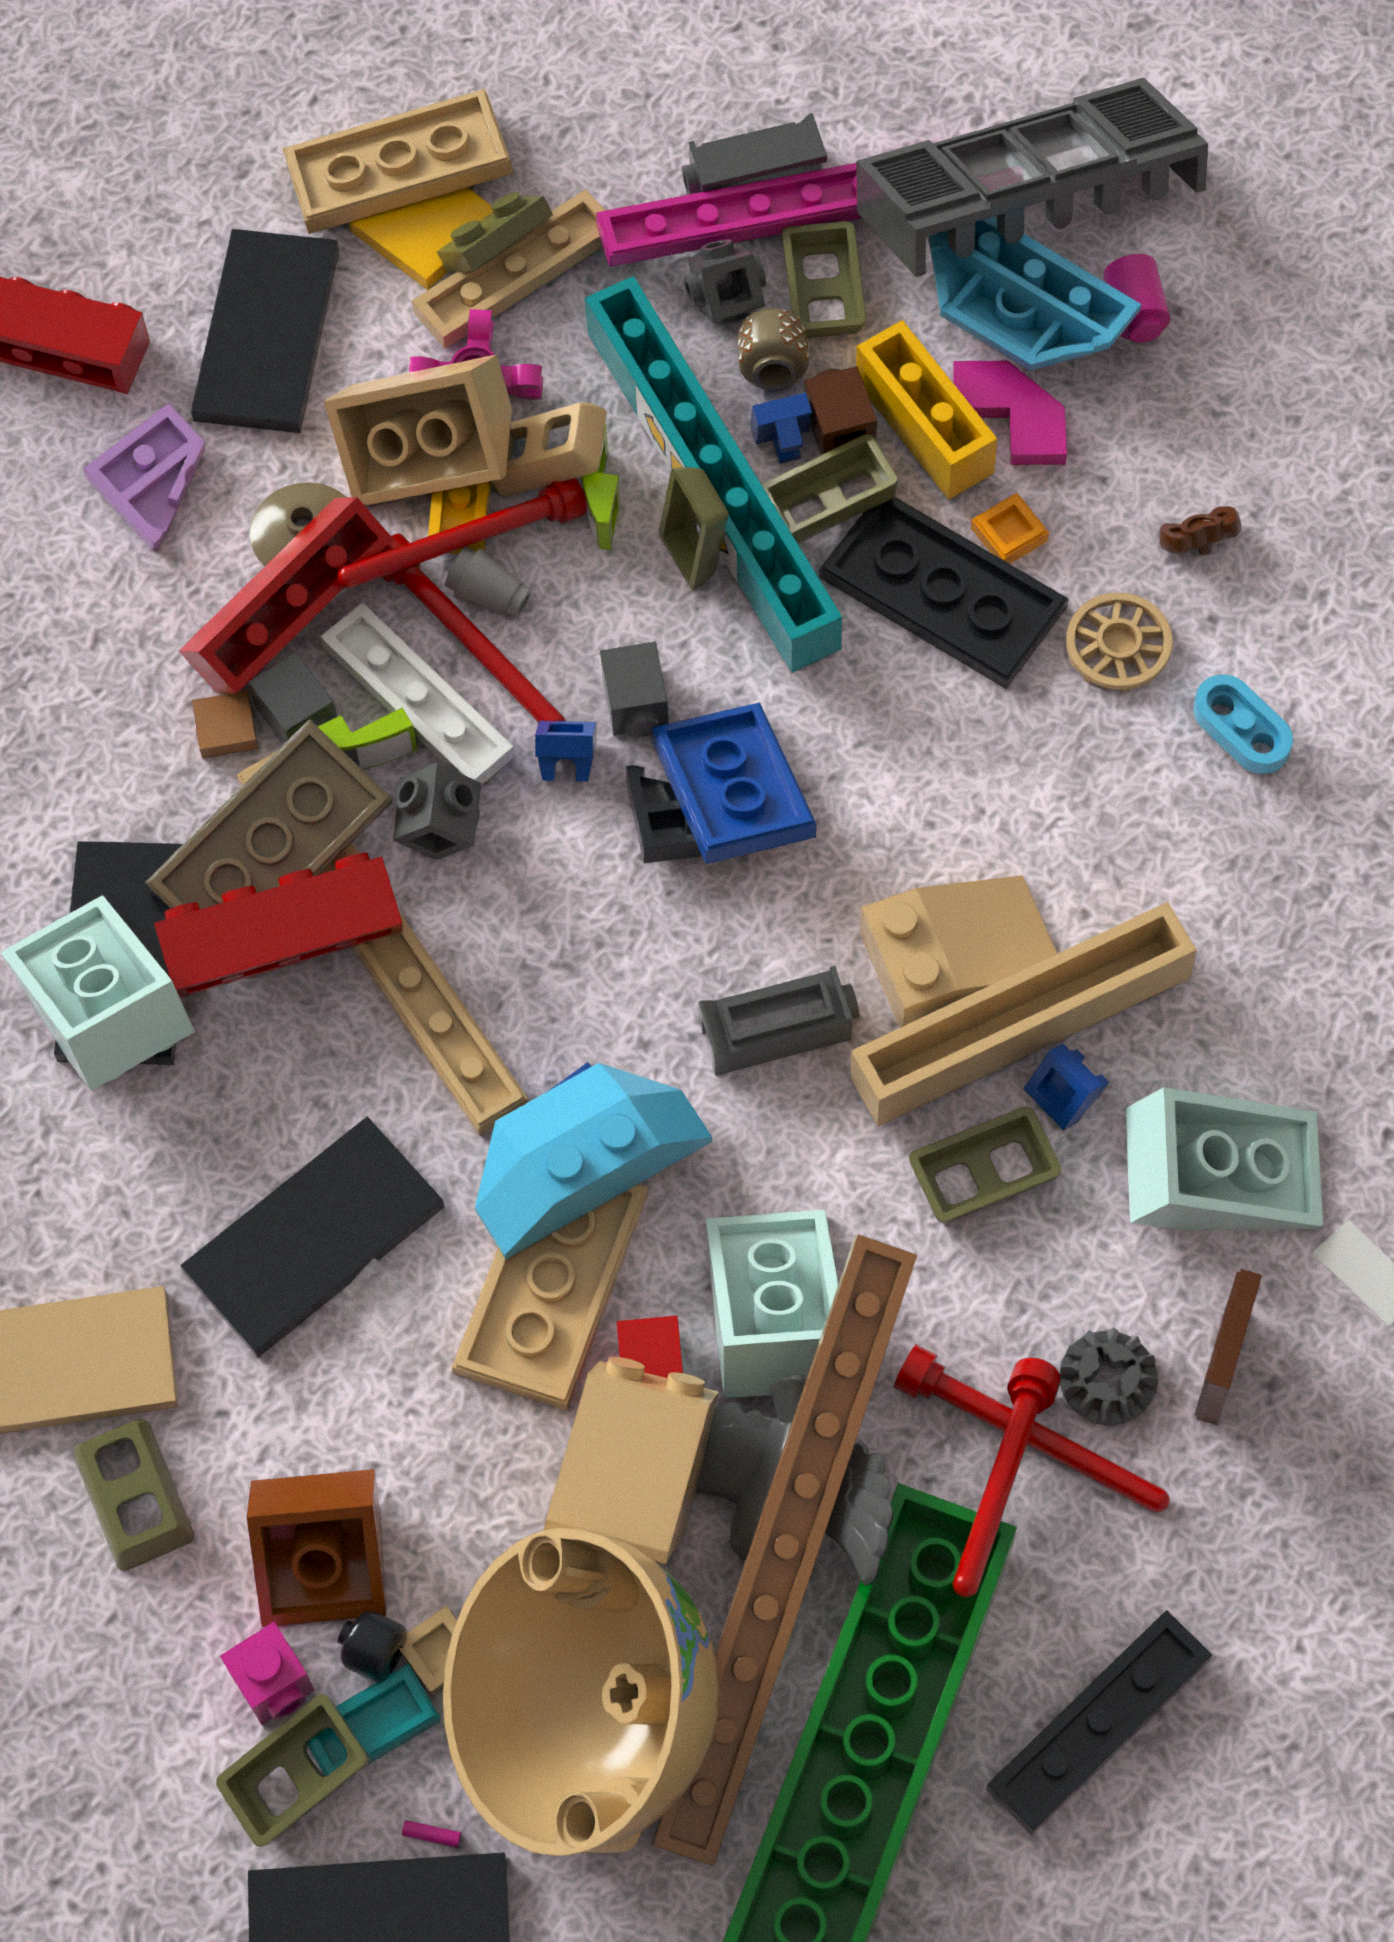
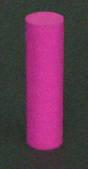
[402,1820,462,1848]

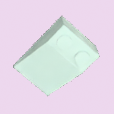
[1,895,195,1091]
[1126,1087,1323,1230]
[706,1210,838,1399]

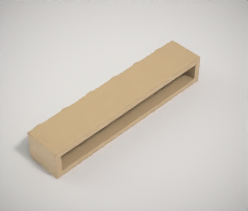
[850,902,1197,1127]

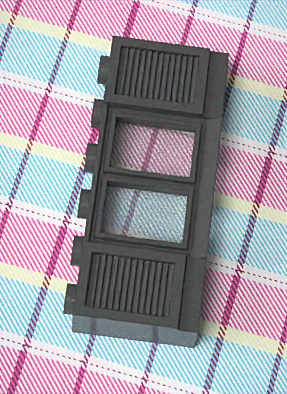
[856,78,1208,277]

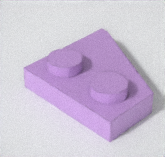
[84,403,205,551]

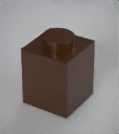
[804,366,877,455]

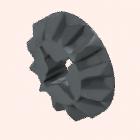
[1059,1327,1159,1425]

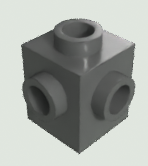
[684,239,766,323]
[393,762,481,859]

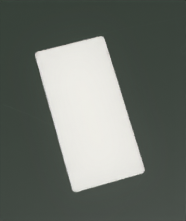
[1313,1220,1394,1326]

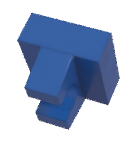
[750,392,812,464]
[535,721,596,781]
[1023,1043,1110,1131]

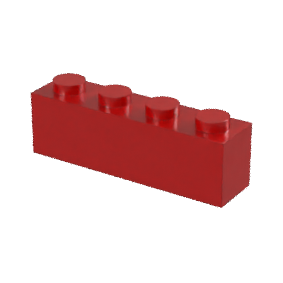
[0,277,150,394]
[179,497,393,694]
[154,852,403,998]

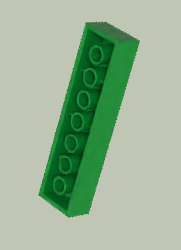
[723,1483,1017,1942]

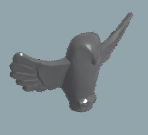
[695,1374,893,1586]

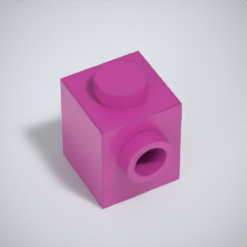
[220,1622,315,1725]

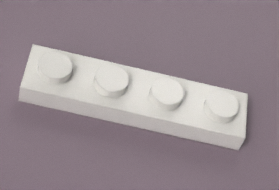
[320,602,515,785]

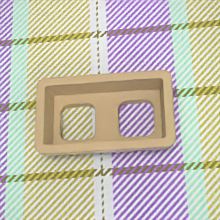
[491,402,607,497]

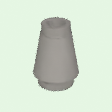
[444,547,532,618]

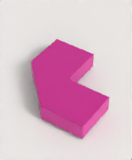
[953,360,1067,465]

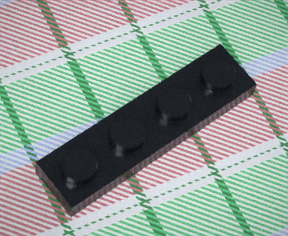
[986,1610,1212,1836]

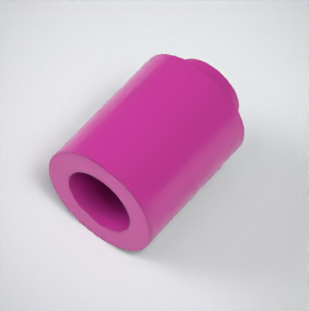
[1103,254,1170,343]

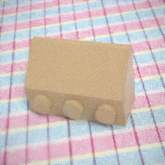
[324,354,512,506]

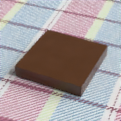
[1194,1269,1262,1425]

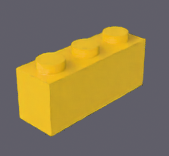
[856,320,998,500]

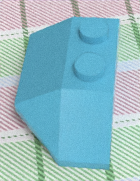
[928,216,1141,371]
[475,1063,713,1259]

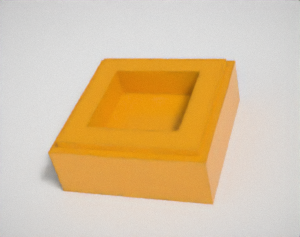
[971,493,1049,564]

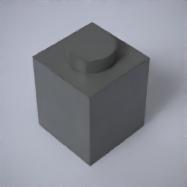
[600,641,669,737]
[248,652,337,745]

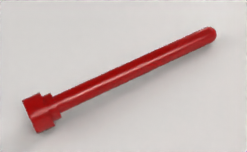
[337,478,587,588]
[379,533,566,723]
[893,1344,1170,1512]
[953,1357,1061,1597]

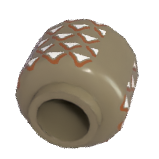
[737,308,809,391]

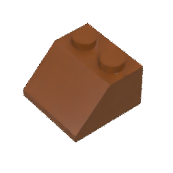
[246,1469,387,1627]

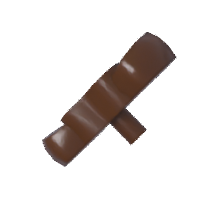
[1159,506,1241,555]

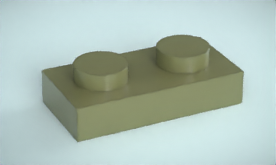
[437,192,553,272]

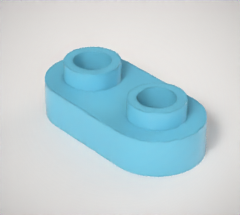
[1193,675,1293,774]

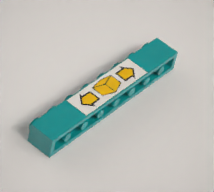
[585,276,842,673]

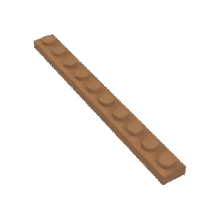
[651,1234,917,1866]

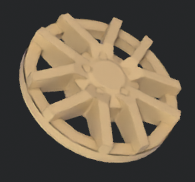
[1066,593,1173,693]

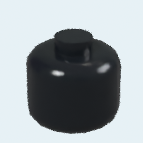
[337,1610,407,1682]

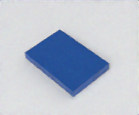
[652,702,817,864]

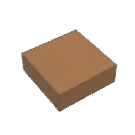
[192,690,258,759]

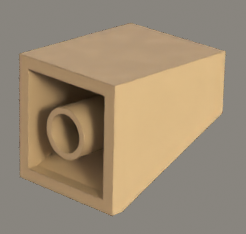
[543,1357,719,1564]

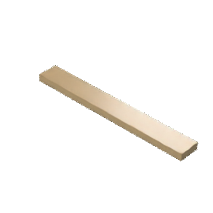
[236,751,529,1136]

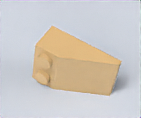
[860,875,1057,1028]

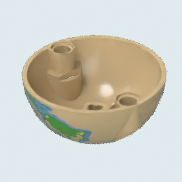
[443,1528,720,1856]

